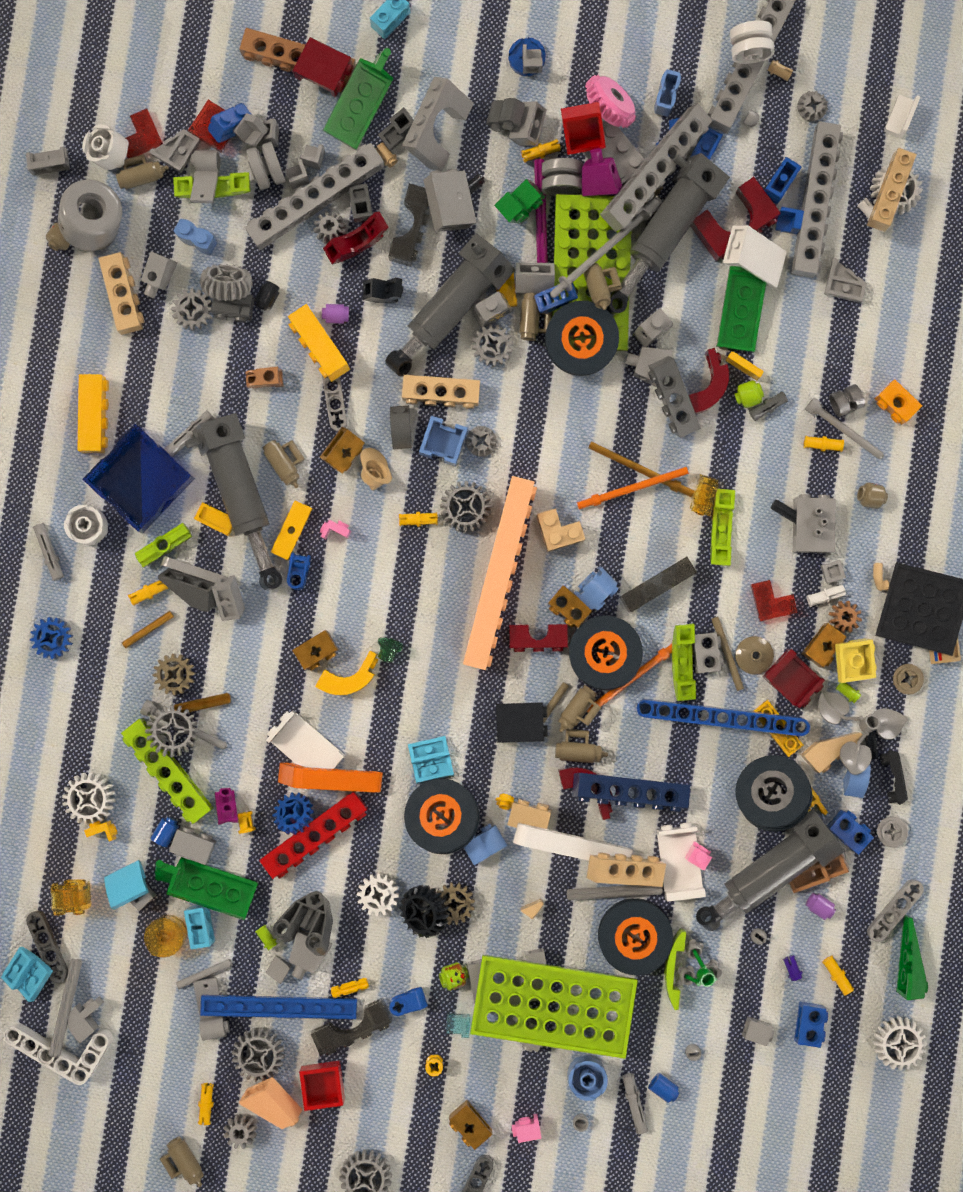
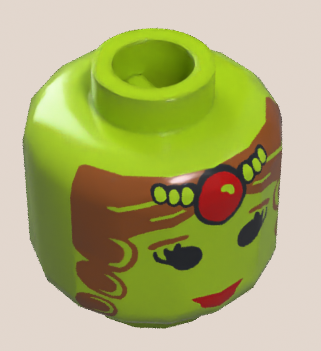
[439,962,469,991]

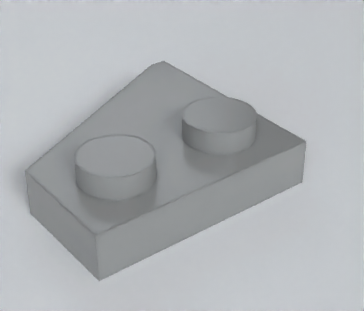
[149,129,201,173]
[824,258,867,303]

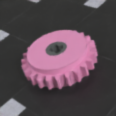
[585,75,636,128]

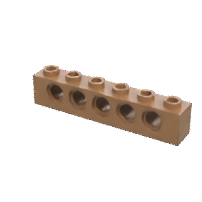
[239,28,356,87]

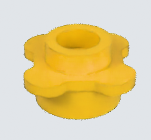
[495,794,514,810]

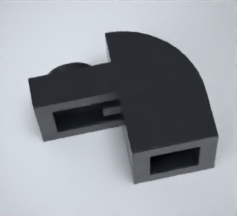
[362,277,403,303]

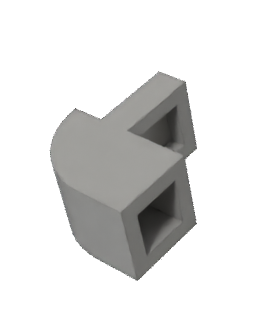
[68,996,104,1044]

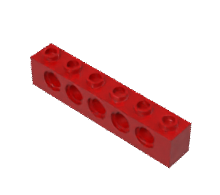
[259,791,368,879]

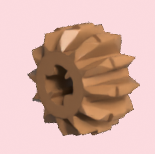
[828,601,862,633]

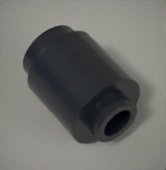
[254,281,280,311]

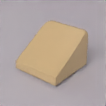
[520,899,544,919]

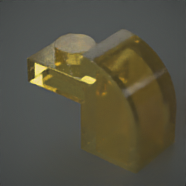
[690,474,718,516]

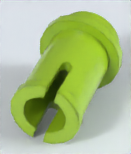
[835,683,861,703]
[255,925,278,951]

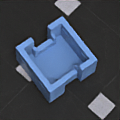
[419,416,468,467]

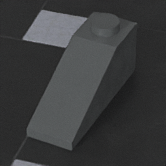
[158,568,217,612]

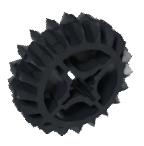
[399,885,450,938]

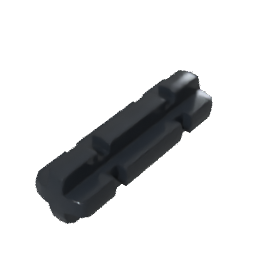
[865,731,879,760]

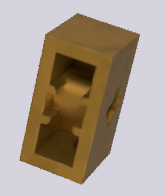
[320,427,365,474]
[801,623,846,668]
[292,630,339,671]
[449,1100,492,1150]

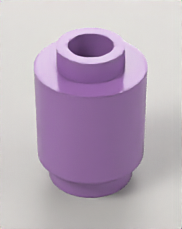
[322,304,349,324]
[805,892,836,920]

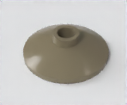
[735,636,774,674]

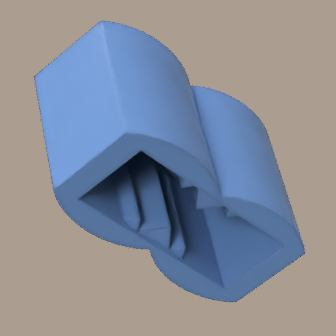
[654,69,681,117]
[174,219,217,255]
[464,824,507,865]

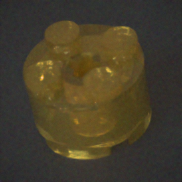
[50,879,92,916]
[144,914,187,958]

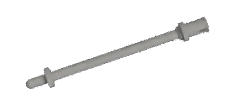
[550,197,663,298]

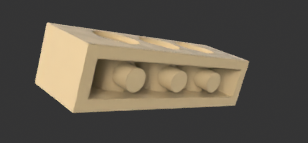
[867,148,917,232]
[98,252,145,335]
[402,375,480,409]
[586,852,666,887]

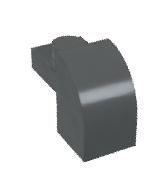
[378,107,414,151]
[348,184,373,223]
[390,405,412,449]

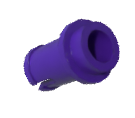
[783,955,803,981]

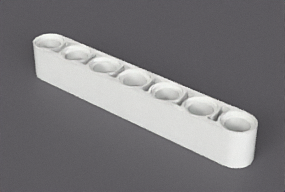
[513,823,633,869]

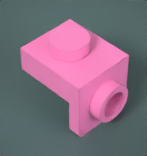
[320,520,351,540]

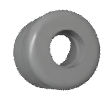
[58,180,122,251]

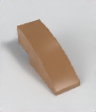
[789,853,849,893]

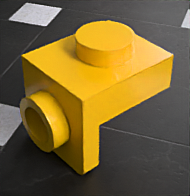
[84,820,117,842]

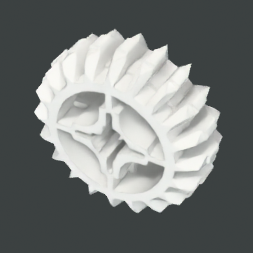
[870,166,923,215]
[62,772,116,825]
[873,1016,927,1071]

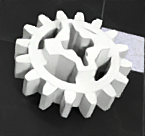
[357,873,399,916]

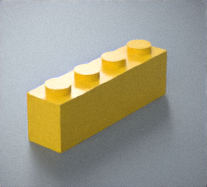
[288,304,350,382]
[77,374,109,453]

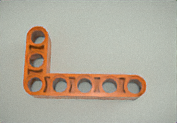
[278,762,383,792]

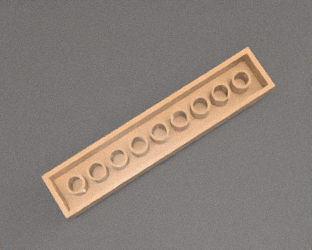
[463,476,537,670]

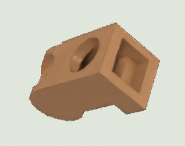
[245,366,284,388]

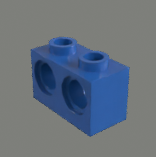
[826,810,874,855]
[794,1001,828,1048]

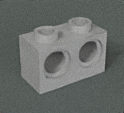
[692,632,723,673]

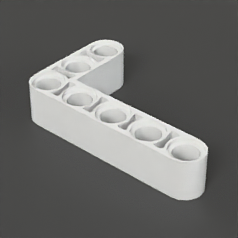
[4,1023,113,1085]

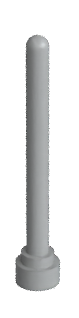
[805,397,884,459]
[140,700,227,749]

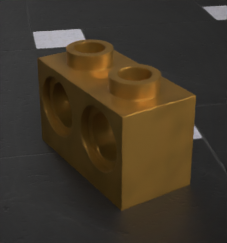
[548,585,593,628]

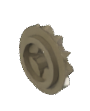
[892,664,924,695]

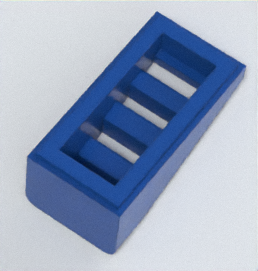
[534,283,578,314]

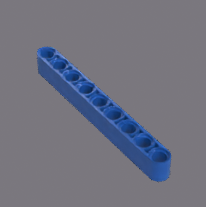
[637,699,810,736]

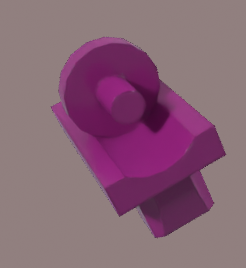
[215,788,238,825]

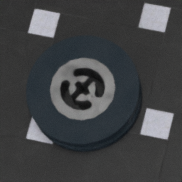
[735,755,812,832]

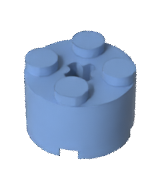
[574,566,618,611]
[567,1055,608,1101]

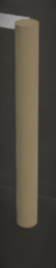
[711,617,744,691]

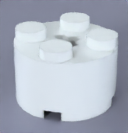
[82,124,129,170]
[64,505,108,545]

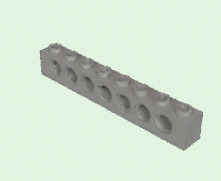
[708,0,796,134]
[600,103,712,231]
[791,121,843,278]
[245,143,385,251]

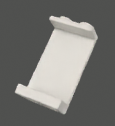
[723,226,787,288]
[266,710,345,769]
[657,822,706,902]

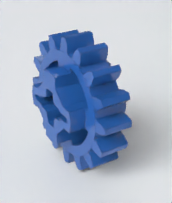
[30,617,73,659]
[273,792,315,835]

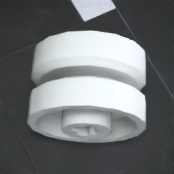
[730,20,775,64]

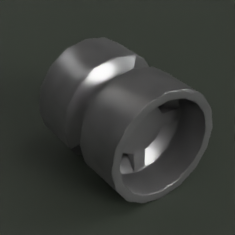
[829,384,865,417]

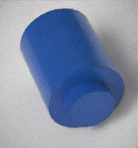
[150,816,179,848]
[648,1073,679,1103]

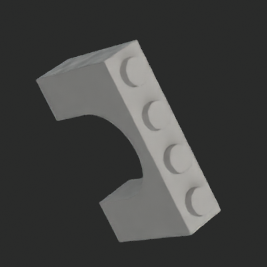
[402,77,474,171]
[468,948,547,1005]

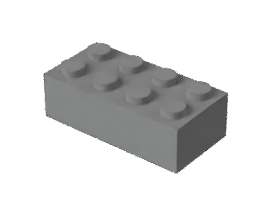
[583,118,644,190]

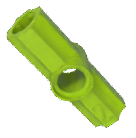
[134,523,193,568]

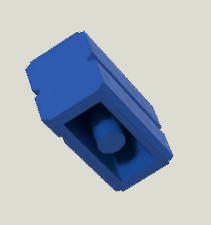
[208,103,252,143]
[764,157,802,204]

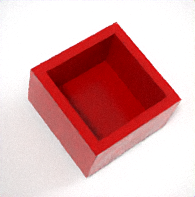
[561,102,606,155]
[299,1060,345,1111]

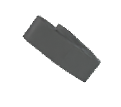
[273,891,333,956]

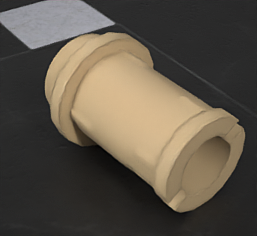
[767,60,793,81]
[375,142,398,168]

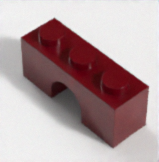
[509,624,568,652]

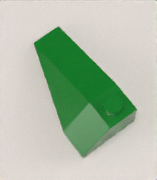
[896,915,928,1000]

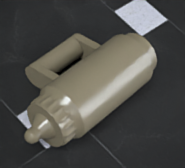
[116,154,169,190]
[583,263,622,310]
[519,293,553,341]
[263,440,305,488]
[558,685,602,733]
[555,729,608,763]
[160,1136,204,1187]

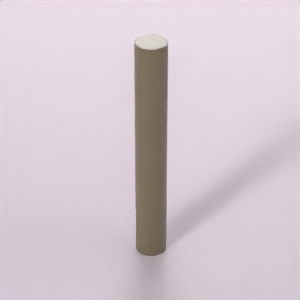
[544,682,569,723]

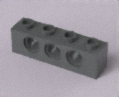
[648,356,701,438]

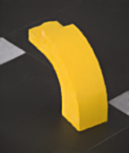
[315,650,379,695]

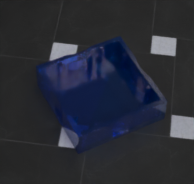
[82,424,195,534]

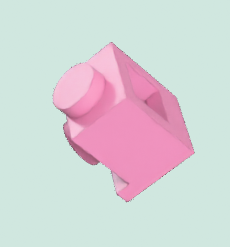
[685,841,712,871]
[512,1114,541,1143]

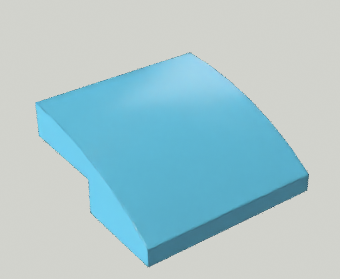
[408,736,454,784]
[104,860,149,910]
[1,947,53,1002]

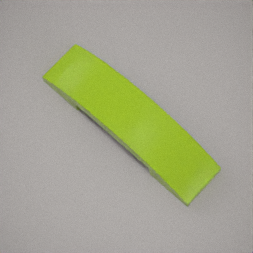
[173,172,250,198]
[711,489,735,566]
[672,624,696,701]
[664,928,686,1010]

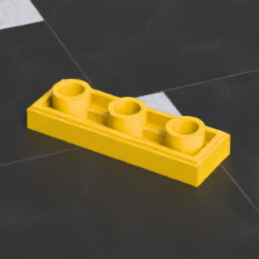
[271,500,313,561]
[753,700,804,757]

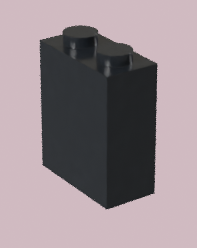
[496,702,548,743]

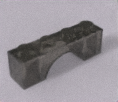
[388,183,429,267]
[619,557,697,613]
[311,997,392,1056]

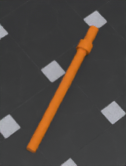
[577,467,689,509]
[587,644,672,712]

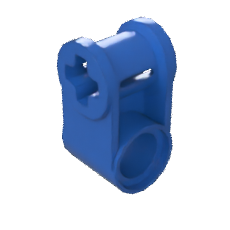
[287,552,311,590]
[389,987,428,1016]

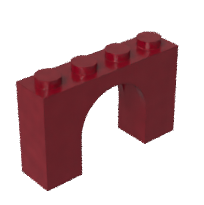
[690,176,780,262]

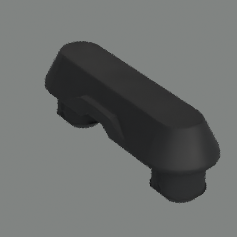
[880,750,908,805]

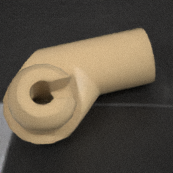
[873,563,889,591]

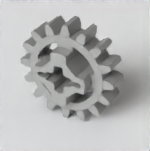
[171,288,212,331]
[472,324,513,367]

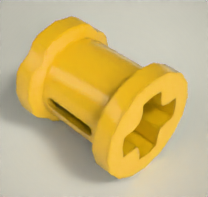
[237,811,256,834]
[425,1054,443,1076]

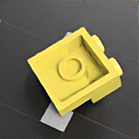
[835,638,877,683]

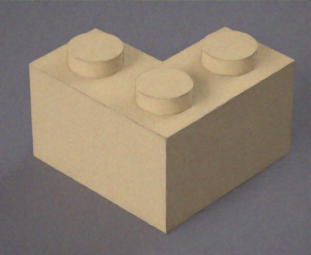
[537,508,585,552]
[507,799,552,829]

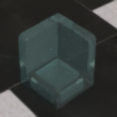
[446,1013,470,1038]

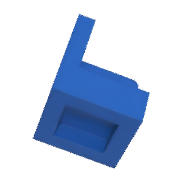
[775,207,804,234]

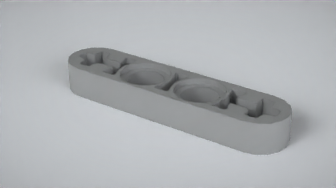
[322,376,347,432]
[161,556,228,583]
[867,879,924,942]

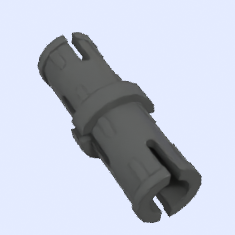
[749,391,788,421]

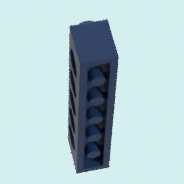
[572,773,690,812]

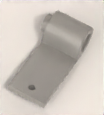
[190,150,220,203]
[193,977,230,1041]

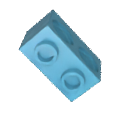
[370,0,410,40]
[184,905,215,950]

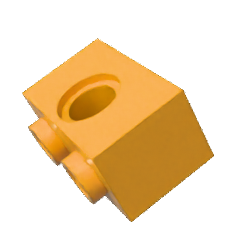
[874,379,922,425]

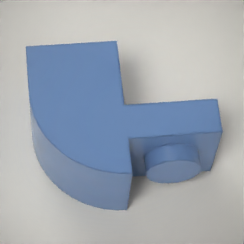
[843,765,871,798]

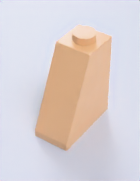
[239,1077,302,1129]

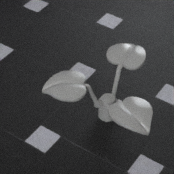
[818,691,908,775]

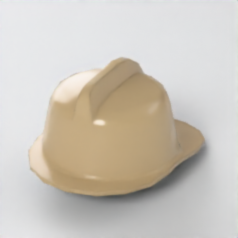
[360,448,392,491]

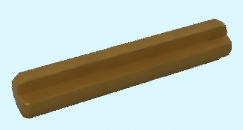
[174,693,231,713]

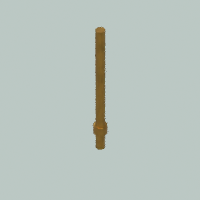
[588,441,694,497]

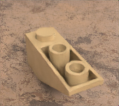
[800,732,862,773]

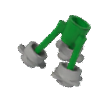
[676,939,722,987]

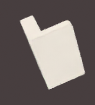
[883,95,920,138]

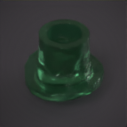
[377,637,404,662]

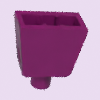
[582,148,622,196]

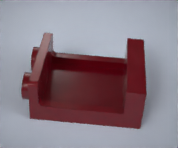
[292,37,354,97]
[762,649,825,708]

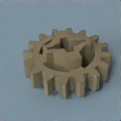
[152,654,196,695]
[437,882,475,925]

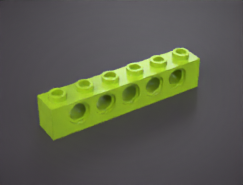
[121,718,214,824]

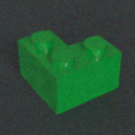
[494,179,545,224]

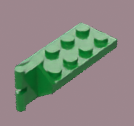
[322,48,393,150]
[716,266,766,352]
[155,857,258,921]

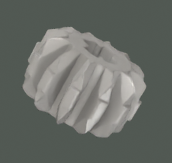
[313,211,346,244]
[224,1114,257,1149]

